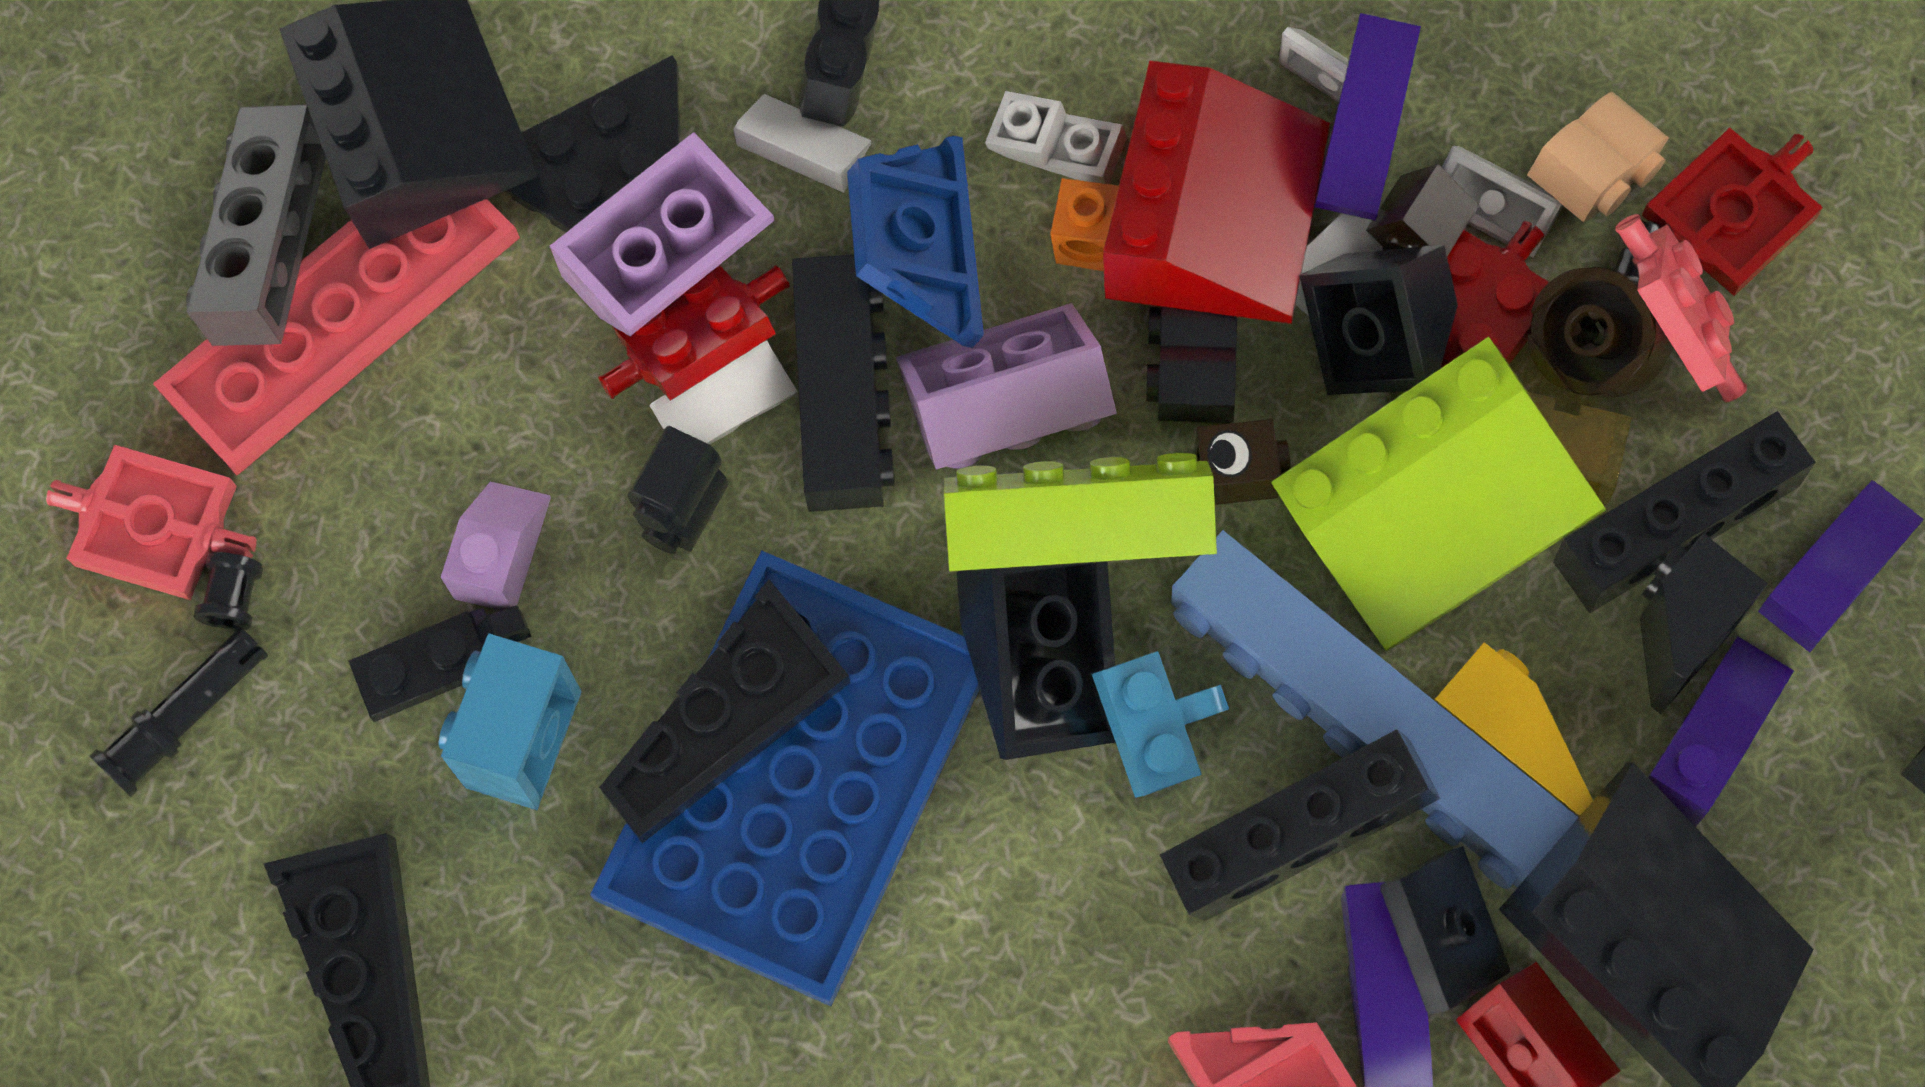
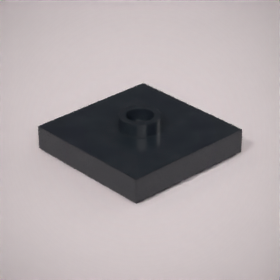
[1380,846,1511,1015]

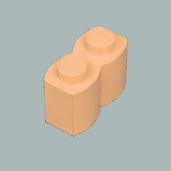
[1527,92,1669,222]

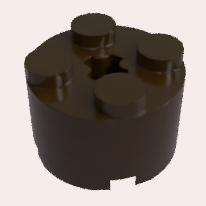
[1528,267,1674,398]

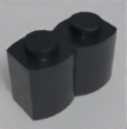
[799,0,879,127]
[1146,307,1237,423]
[628,426,728,554]

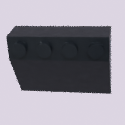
[279,0,539,249]
[1498,762,1814,1087]

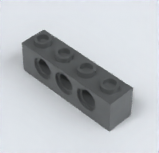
[186,105,326,346]

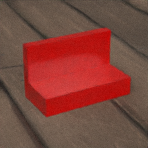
[1456,962,1621,1087]

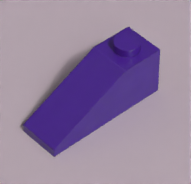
[1648,636,1794,827]

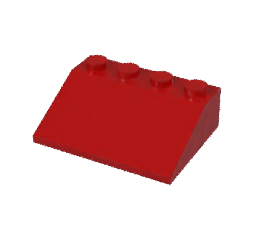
[1103,60,1330,324]

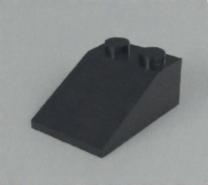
[956,561,1116,760]

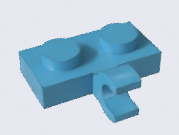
[1092,651,1229,798]

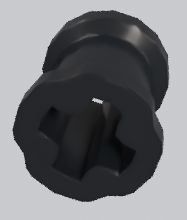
[193,552,263,630]

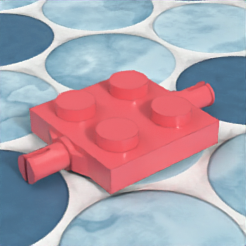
[1615,214,1747,402]
[46,445,257,600]

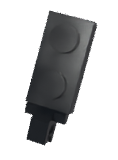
[348,605,532,722]

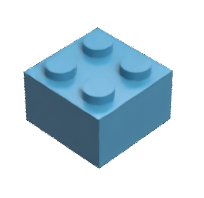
[439,633,582,810]

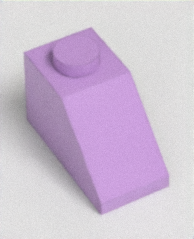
[441,482,551,610]

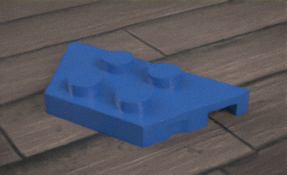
[847,136,984,348]

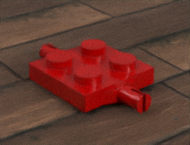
[1642,127,1823,296]
[1405,221,1549,392]
[598,265,790,401]

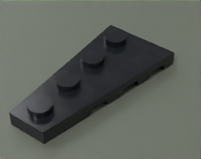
[599,579,851,844]
[263,833,430,1087]

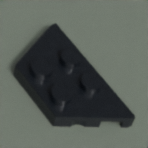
[505,55,680,233]

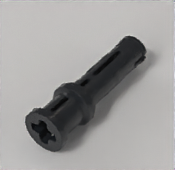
[89,627,268,797]

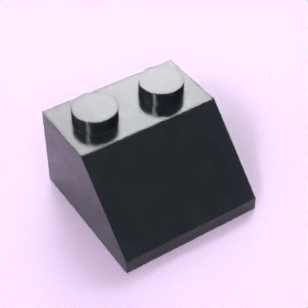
[1299,245,1458,395]
[1640,534,1768,714]

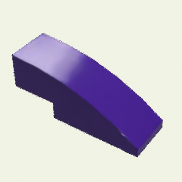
[1315,13,1421,221]
[1758,480,1924,652]
[1341,882,1433,1087]

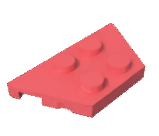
[1168,1023,1357,1087]

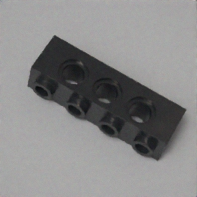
[1553,411,1816,613]
[1160,729,1441,921]

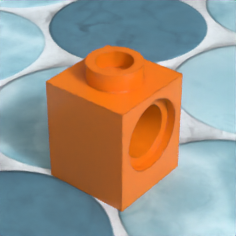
[1050,178,1119,271]

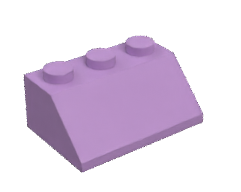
[550,132,774,336]
[895,303,1117,470]

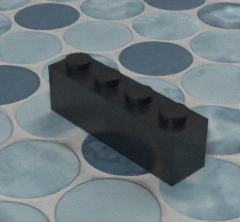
[792,254,895,512]

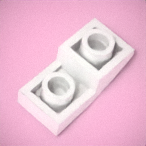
[985,91,1127,184]
[650,340,797,444]

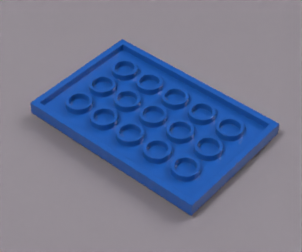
[590,550,980,1007]

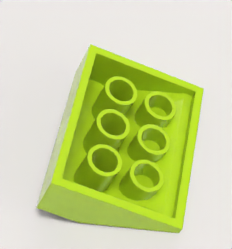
[1271,337,1607,651]
[944,453,1217,571]

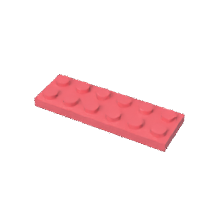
[153,199,520,476]

